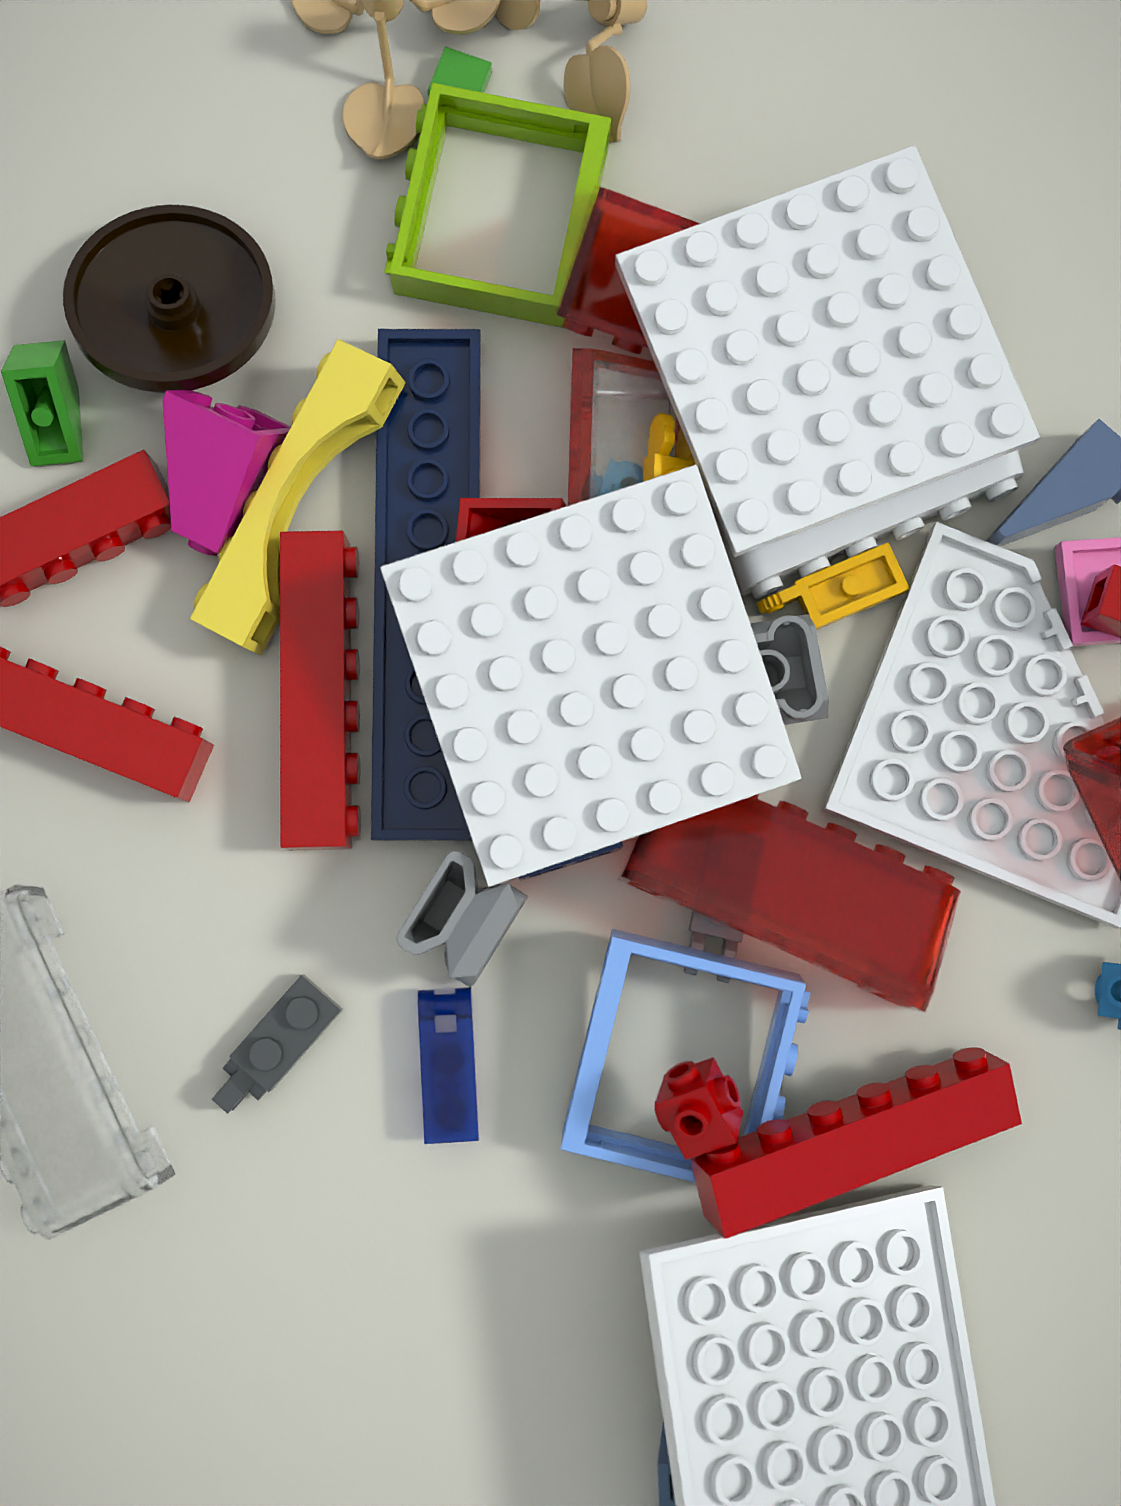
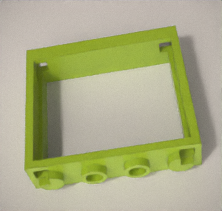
[384,83,611,329]

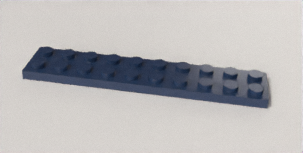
[371,329,481,841]

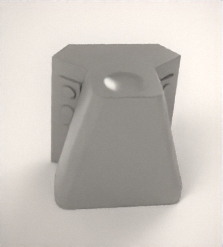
[750,614,829,725]
[396,851,528,988]

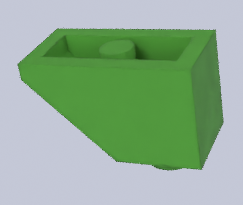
[1,340,83,466]

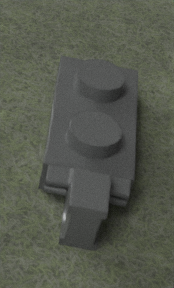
[212,974,343,1114]

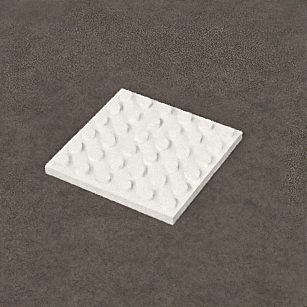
[615,145,1041,557]
[380,465,802,887]
[639,1185,996,1506]

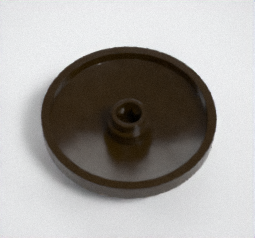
[63,205,275,393]

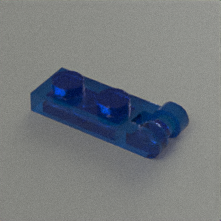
[418,987,480,1144]

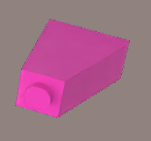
[163,390,291,556]

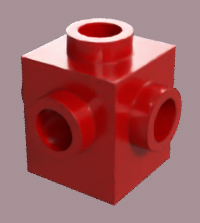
[654,1057,743,1160]

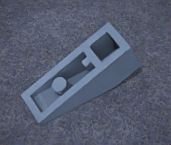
[986,419,1121,547]

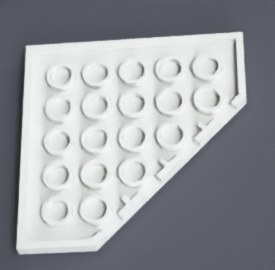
[822,522,1121,929]

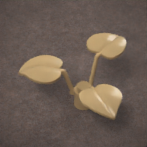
[291,0,500,160]
[495,0,647,142]

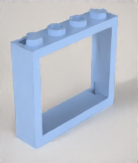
[560,929,811,1183]

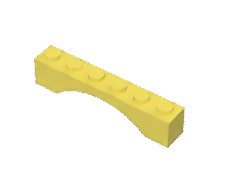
[190,339,406,656]

